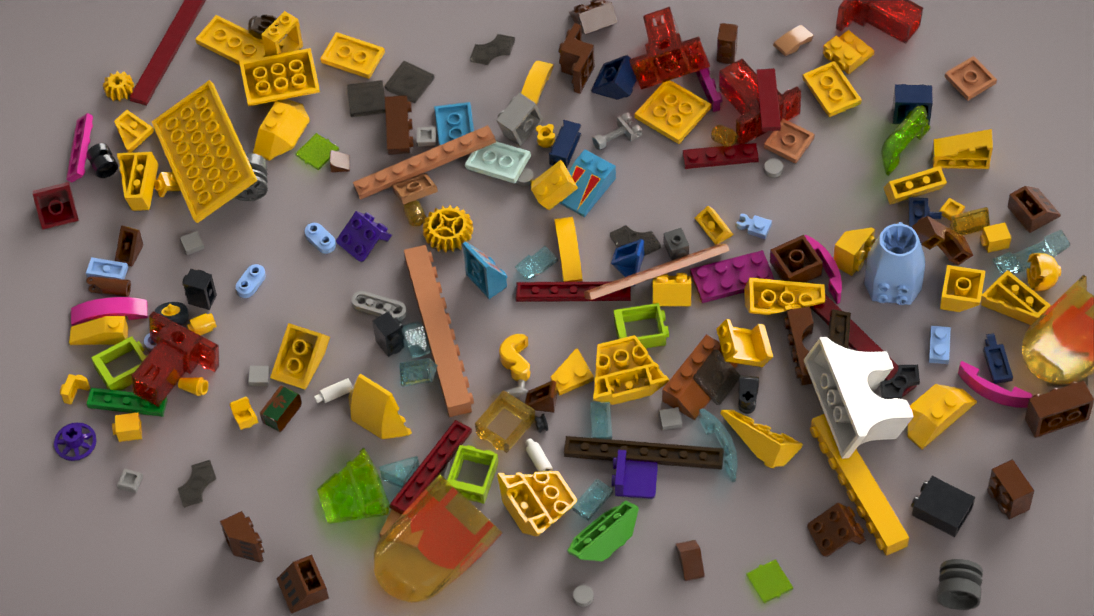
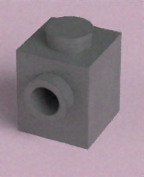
[664,228,689,261]

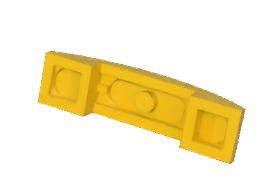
[521,60,554,104]
[554,217,583,282]

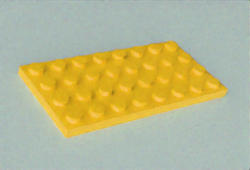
[151,80,257,223]

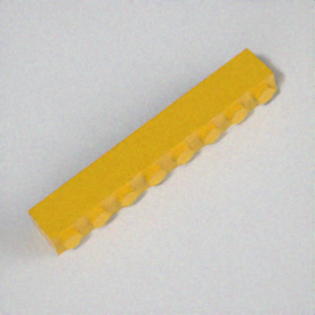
[810,414,909,556]

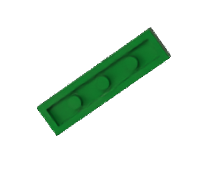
[87,388,168,417]

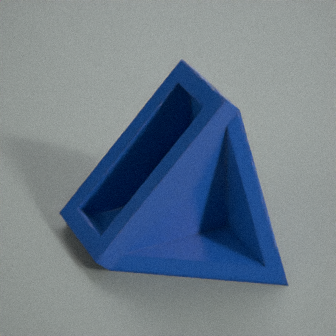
[611,239,644,286]

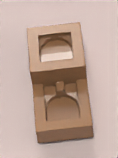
[773,25,814,56]

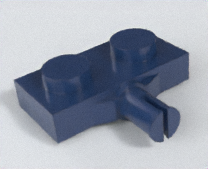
[909,197,942,228]

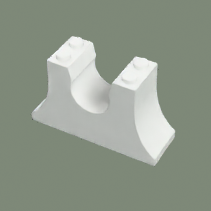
[804,337,914,459]

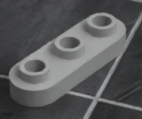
[352,291,407,321]

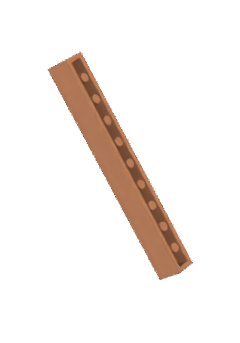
[404,245,474,417]

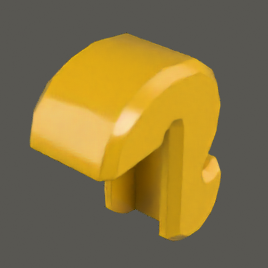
[499,334,531,381]

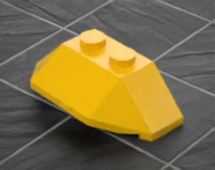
[253,99,310,161]
[908,384,977,450]

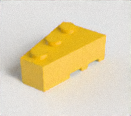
[932,129,993,169]
[117,152,159,211]
[981,270,1051,328]

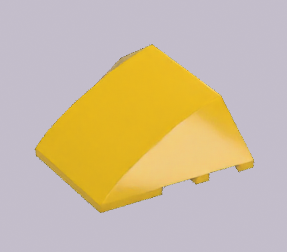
[593,335,669,405]
[348,374,412,440]
[497,471,578,537]

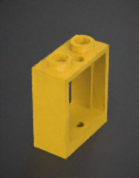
[261,11,303,57]

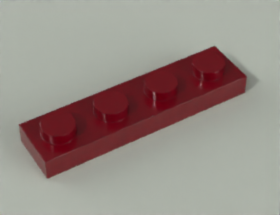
[683,143,759,169]

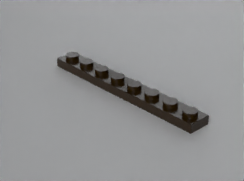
[564,436,724,470]

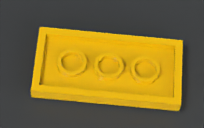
[195,15,266,65]

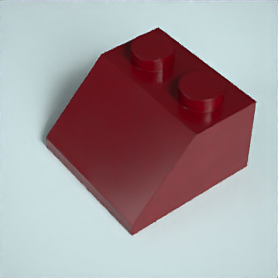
[33,182,79,230]

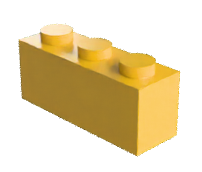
[883,166,947,205]

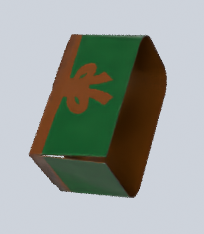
[260,385,302,432]

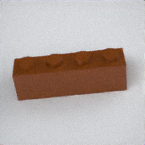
[662,334,738,421]

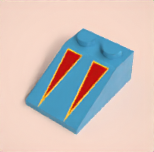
[560,149,616,217]
[463,241,507,299]

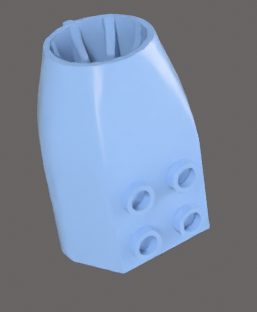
[864,222,925,305]

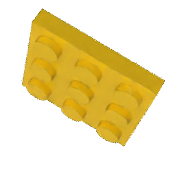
[634,78,711,144]

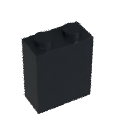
[911,476,975,537]

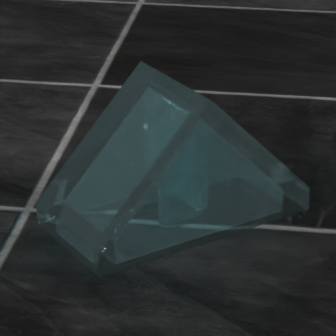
[402,321,430,359]
[379,456,419,489]

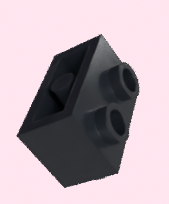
[182,269,217,310]
[372,311,405,357]

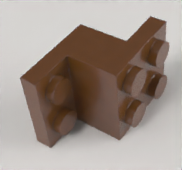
[558,23,595,94]

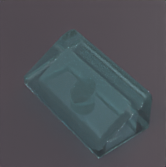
[399,358,437,387]

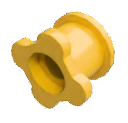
[536,124,555,148]

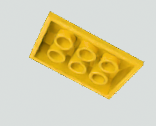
[239,48,320,106]

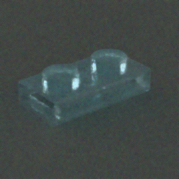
[590,402,612,439]
[572,479,613,521]

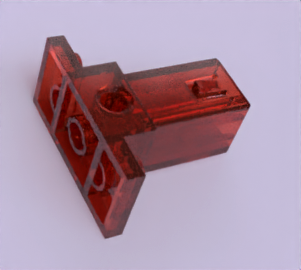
[836,0,923,44]
[629,7,710,90]
[719,59,801,145]
[132,311,219,406]

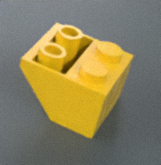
[833,227,876,276]
[653,273,691,306]

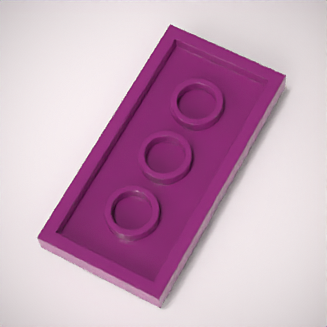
[691,250,775,303]

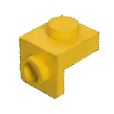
[154,172,181,198]
[60,374,90,405]
[229,396,259,430]

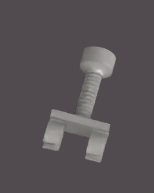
[592,113,643,150]

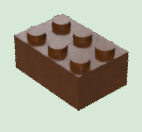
[1025,381,1094,438]

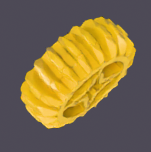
[422,205,473,253]

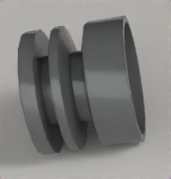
[234,153,268,201]
[937,559,983,610]

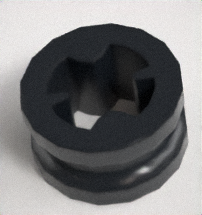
[534,414,548,433]

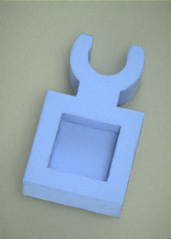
[736,214,772,239]

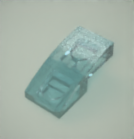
[515,246,558,280]

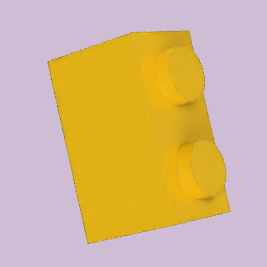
[531,160,578,210]
[940,265,986,312]

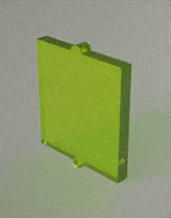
[295,133,339,170]
[746,559,793,603]

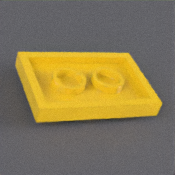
[320,32,385,79]
[802,61,862,117]

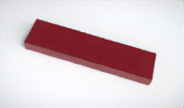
[756,68,781,132]

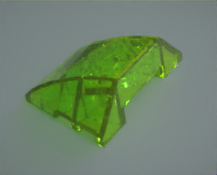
[881,105,931,176]
[317,448,390,524]

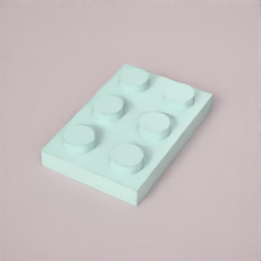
[465,141,531,184]

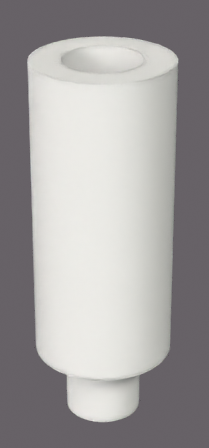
[314,378,353,403]
[525,439,553,472]

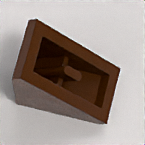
[115,225,144,267]
[524,380,557,413]
[676,540,705,581]

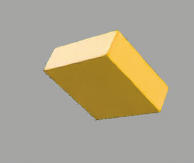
[939,198,965,223]

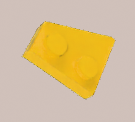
[114,110,154,153]
[551,348,594,396]

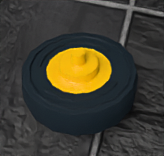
[154,302,189,328]

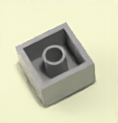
[496,92,543,147]

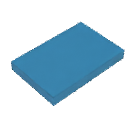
[434,102,474,146]

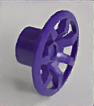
[54,422,97,461]

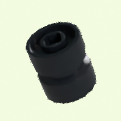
[87,143,118,178]

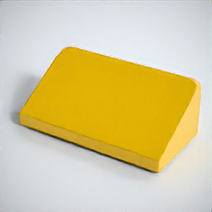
[695,206,734,245]

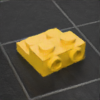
[823,30,874,75]

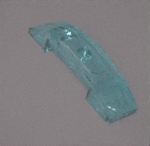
[993,230,1070,275]
[699,408,737,483]

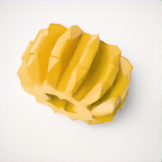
[103,71,134,101]

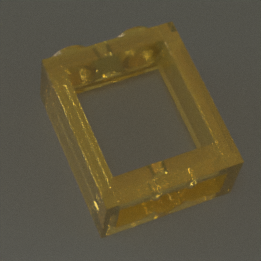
[475,390,535,453]

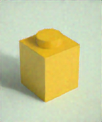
[980,222,1011,253]
[112,413,142,442]

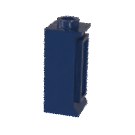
[549,120,581,168]

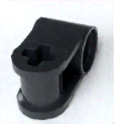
[738,375,759,414]

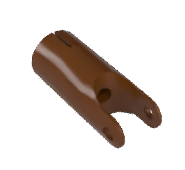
[86,277,131,297]

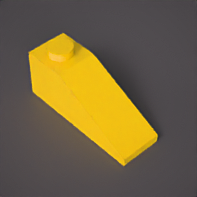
[69,316,128,345]

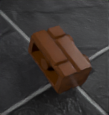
[717,23,738,64]

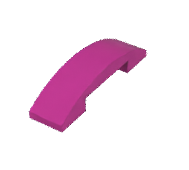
[804,235,842,304]
[71,297,148,326]
[958,361,1033,408]

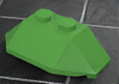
[567,501,639,562]

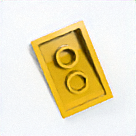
[270,323,330,390]

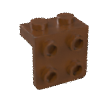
[807,503,866,557]

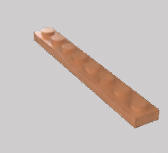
[353,125,496,200]

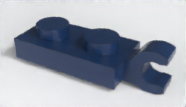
[983,333,1013,384]

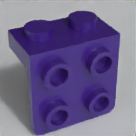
[336,211,392,262]
[611,450,658,499]

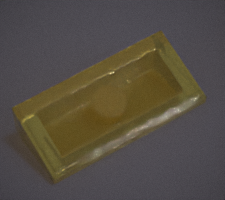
[950,207,990,236]

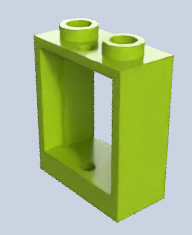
[614,303,669,349]
[91,336,153,391]
[445,445,499,504]

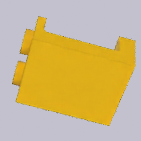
[716,319,773,367]

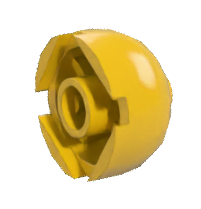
[1026,253,1061,292]

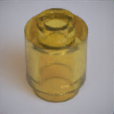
[711,124,737,147]
[403,200,426,226]

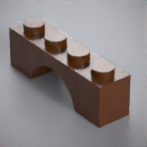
[912,216,973,266]
[784,307,814,386]

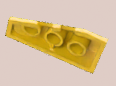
[744,278,825,315]
[720,410,803,468]

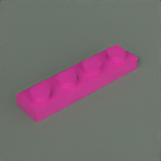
[66,113,93,183]

